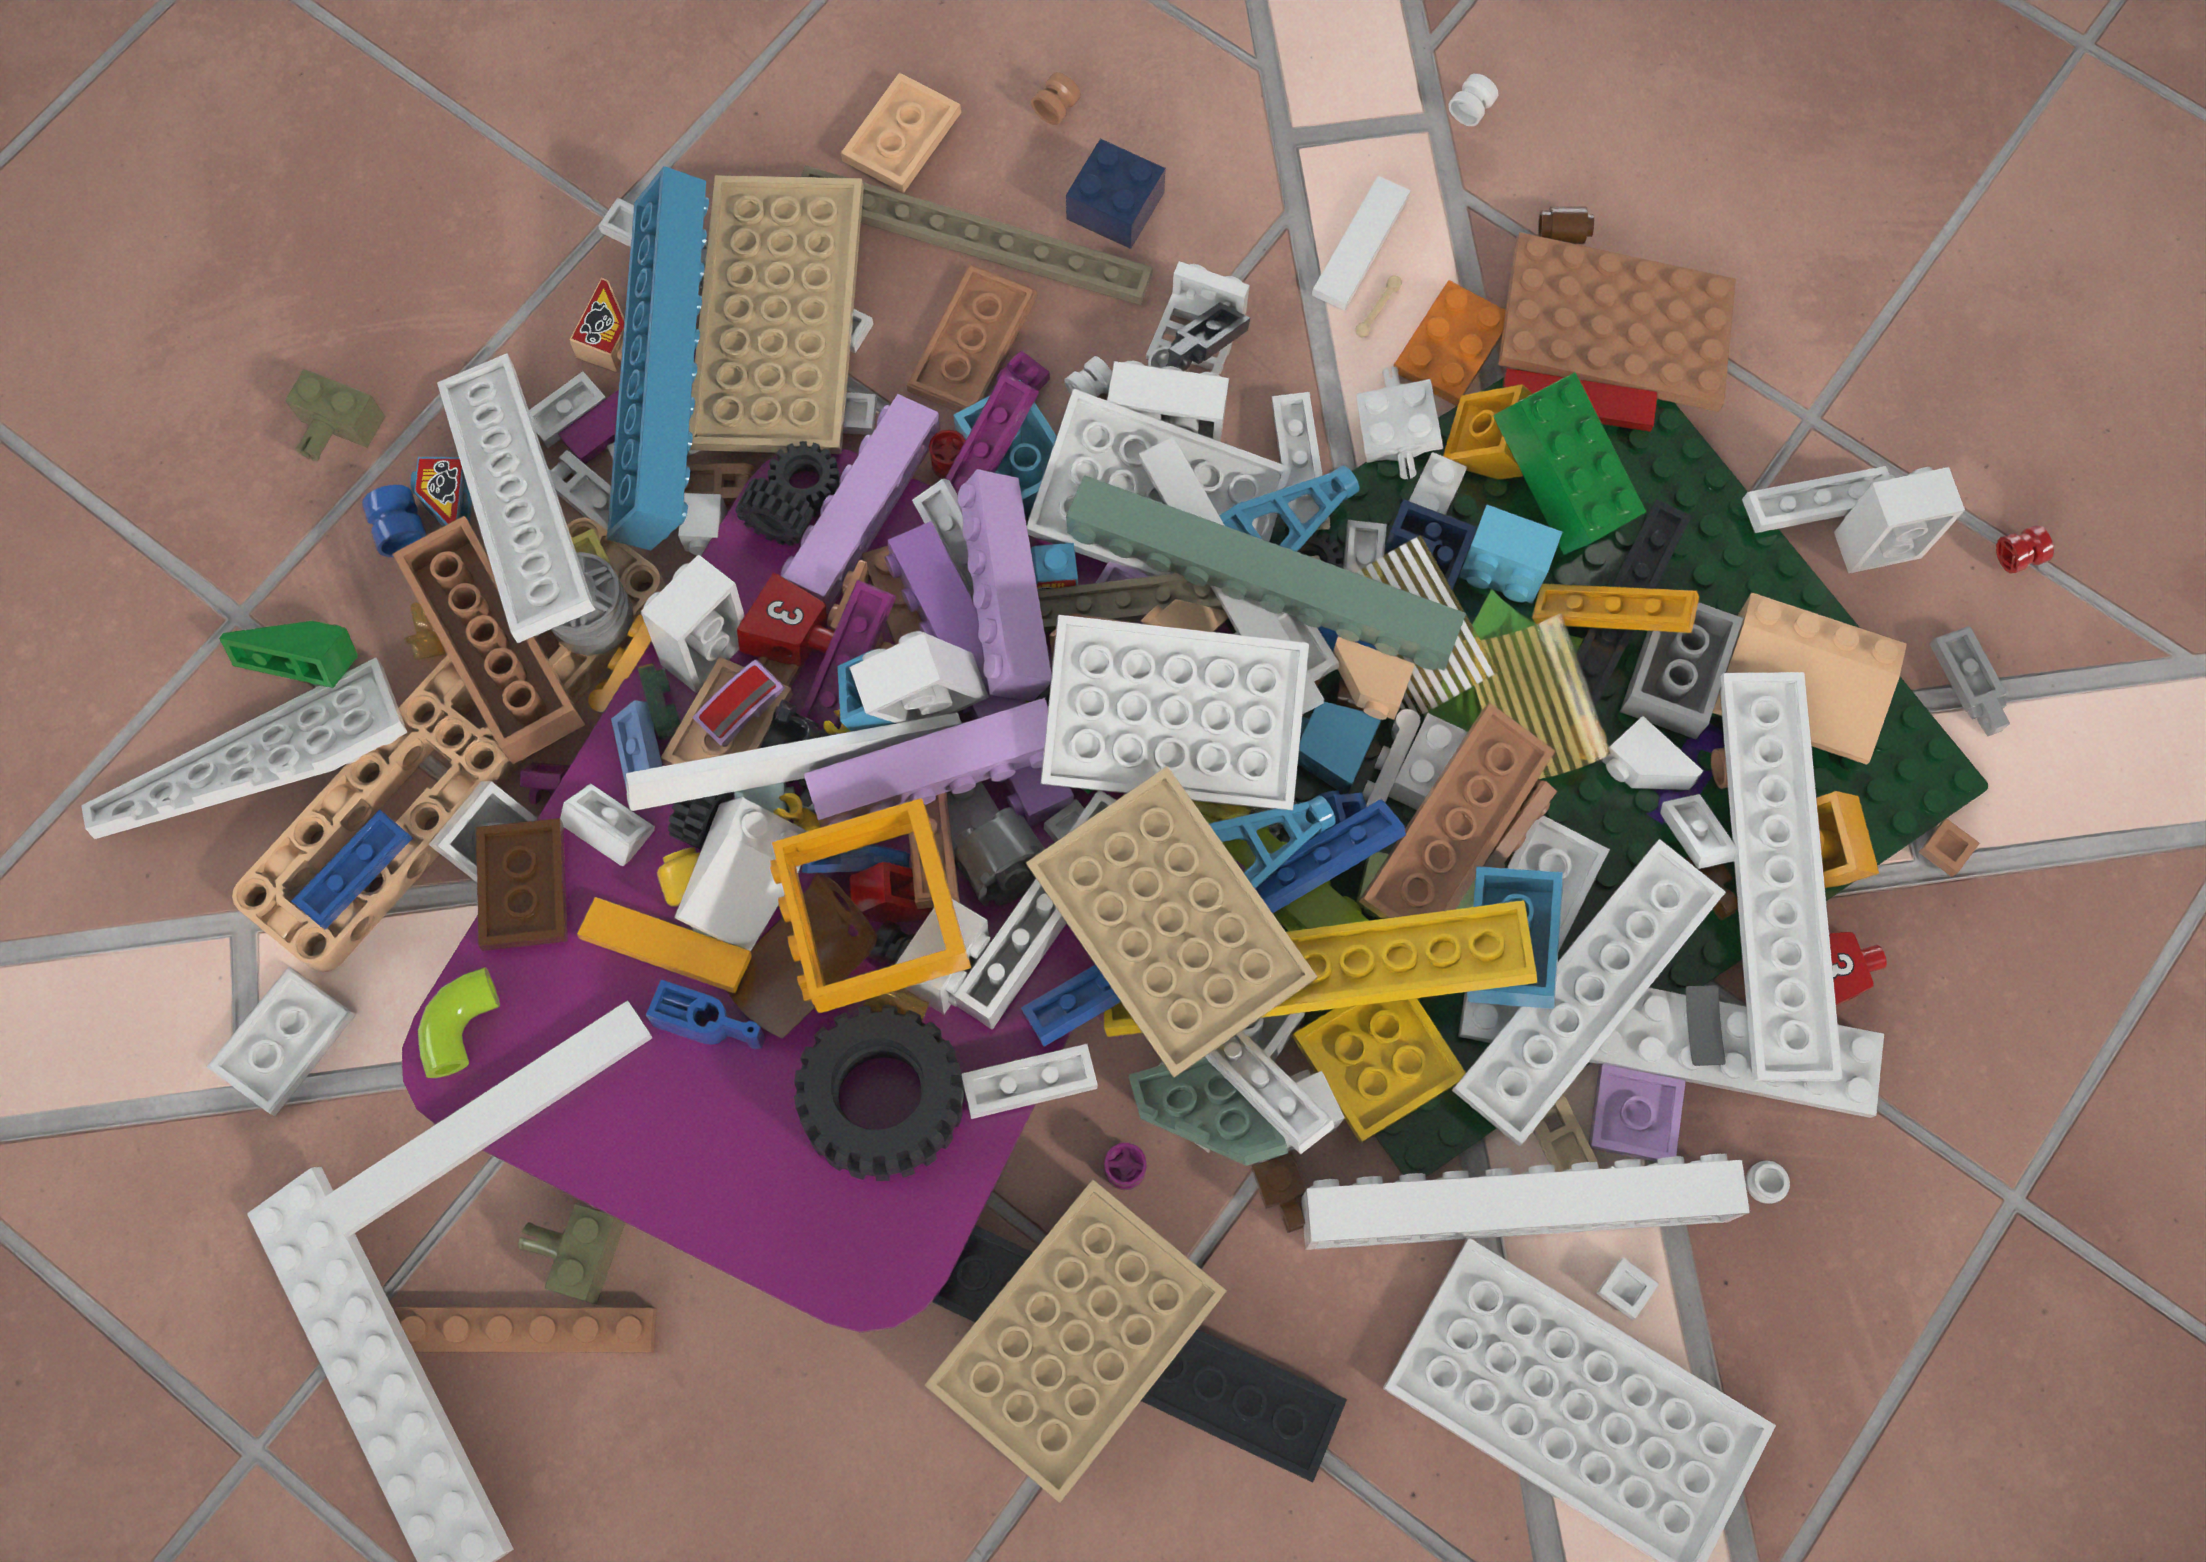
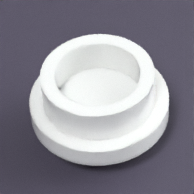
[1746,1161,1790,1204]

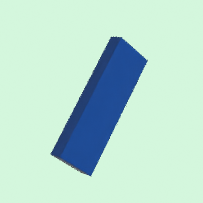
[292,810,413,930]

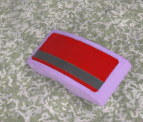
[692,660,786,746]

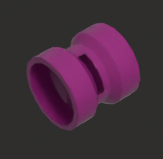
[1104,1142,1147,1190]

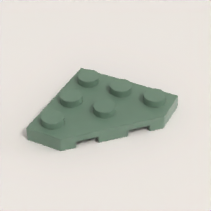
[1128,1057,1288,1166]

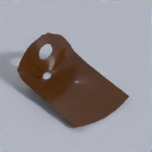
[726,873,878,1039]

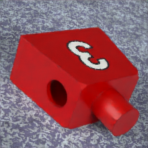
[737,572,835,666]
[1829,932,1887,1007]

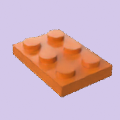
[1394,280,1506,406]

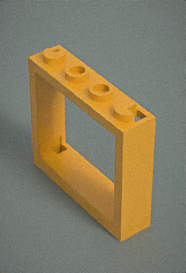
[770,798,971,1013]

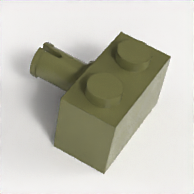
[285,369,385,462]
[518,1204,625,1305]

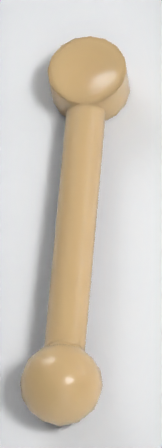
[1355,276,1402,337]

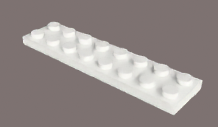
[1452,839,1725,1146]

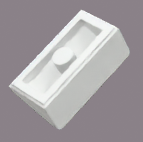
[560,783,655,866]

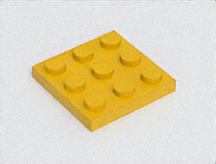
[1292,998,1466,1144]

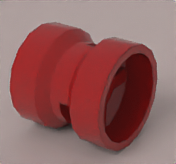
[929,429,966,479]
[1996,525,2054,574]

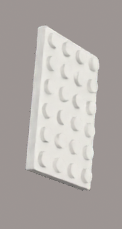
[1027,389,1292,576]
[1040,615,1309,810]

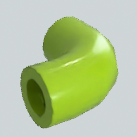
[418,967,500,1078]

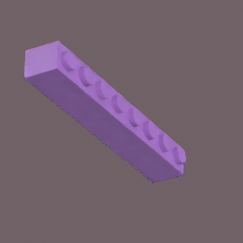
[884,521,1074,827]

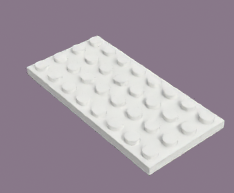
[1383,1238,1776,1562]

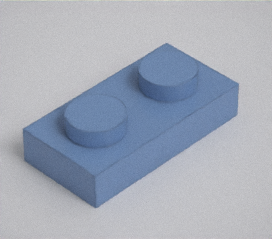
[611,700,662,790]

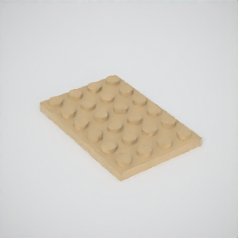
[1026,766,1317,1078]
[925,1179,1227,1503]

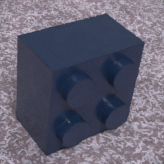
[1066,138,1166,249]

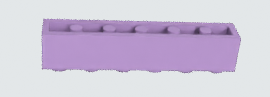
[781,394,940,614]
[958,469,1052,701]
[804,698,1048,827]

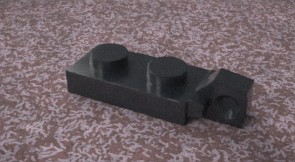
[1166,302,1250,371]

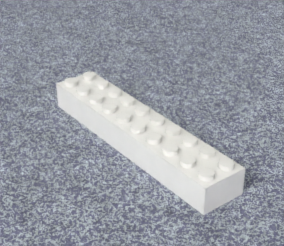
[1301,1154,1750,1250]

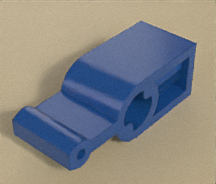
[646,979,765,1049]

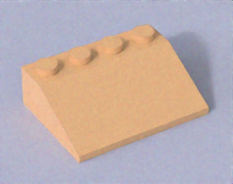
[1712,593,1907,765]

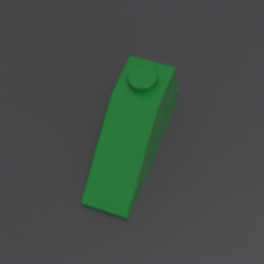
[219,621,358,688]

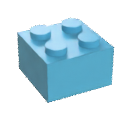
[1459,505,1562,603]

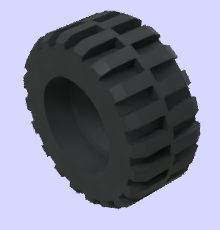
[794,1005,964,1181]

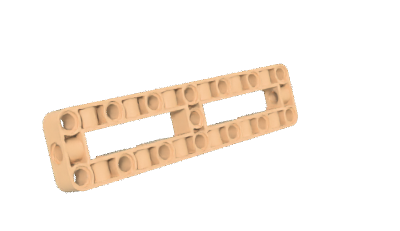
[232,518,666,972]

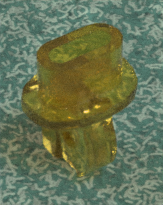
[404,602,445,660]

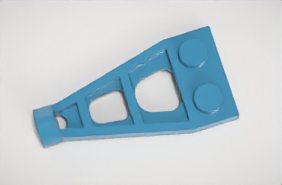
[1219,465,1359,552]
[1209,795,1336,889]

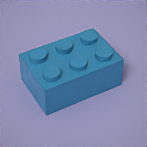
[1467,867,1563,1009]

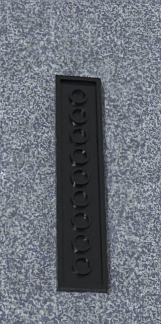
[932,1225,1347,1483]

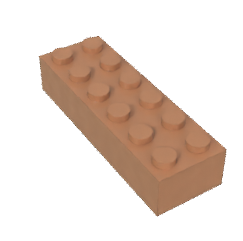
[393,516,585,764]

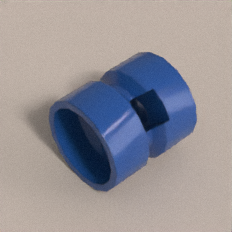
[362,485,427,557]

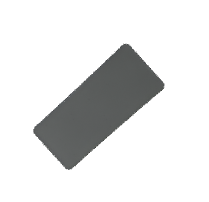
[1686,986,1726,1066]

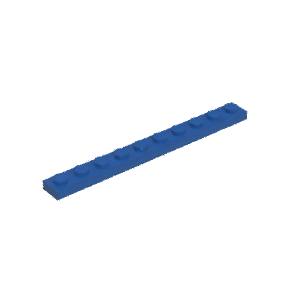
[1021,799,1406,1046]

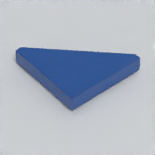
[802,844,910,873]

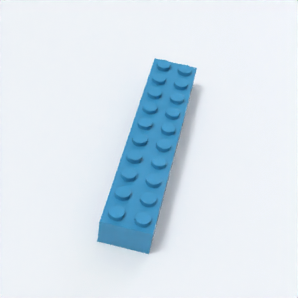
[607,166,709,551]

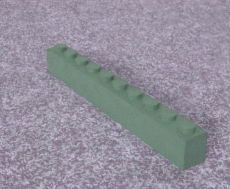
[1066,475,1466,671]

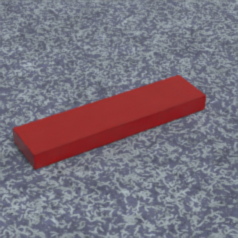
[1503,368,1657,432]

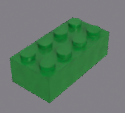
[1493,372,1646,555]

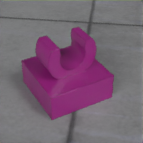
[997,350,1050,391]
[520,762,570,804]

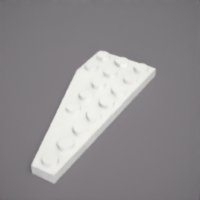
[81,657,407,839]

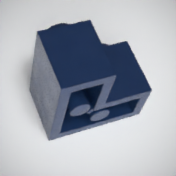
[1384,499,1477,606]

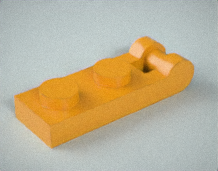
[588,614,651,712]

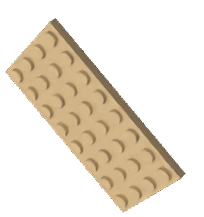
[689,175,864,454]

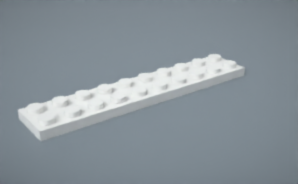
[437,353,595,643]
[1720,672,1843,1082]
[1458,988,1884,1118]
[247,1167,514,1562]

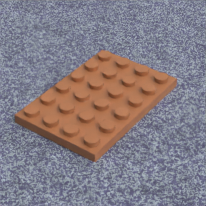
[1498,232,1736,412]

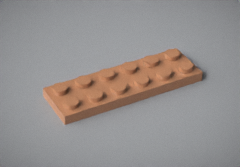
[1359,703,1555,919]

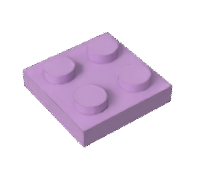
[1589,1064,1686,1162]

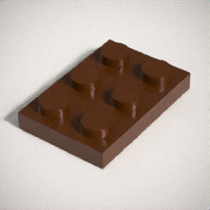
[476,818,568,951]

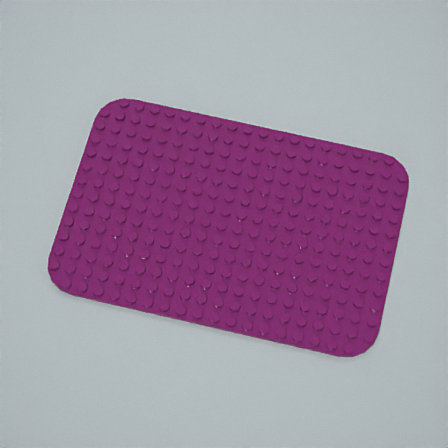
[402,449,1233,1333]

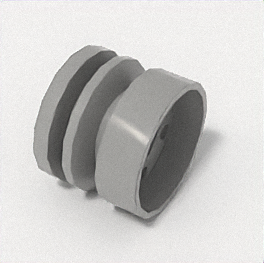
[551,552,634,656]

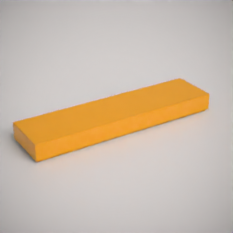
[1532,584,1699,633]
[577,897,752,993]

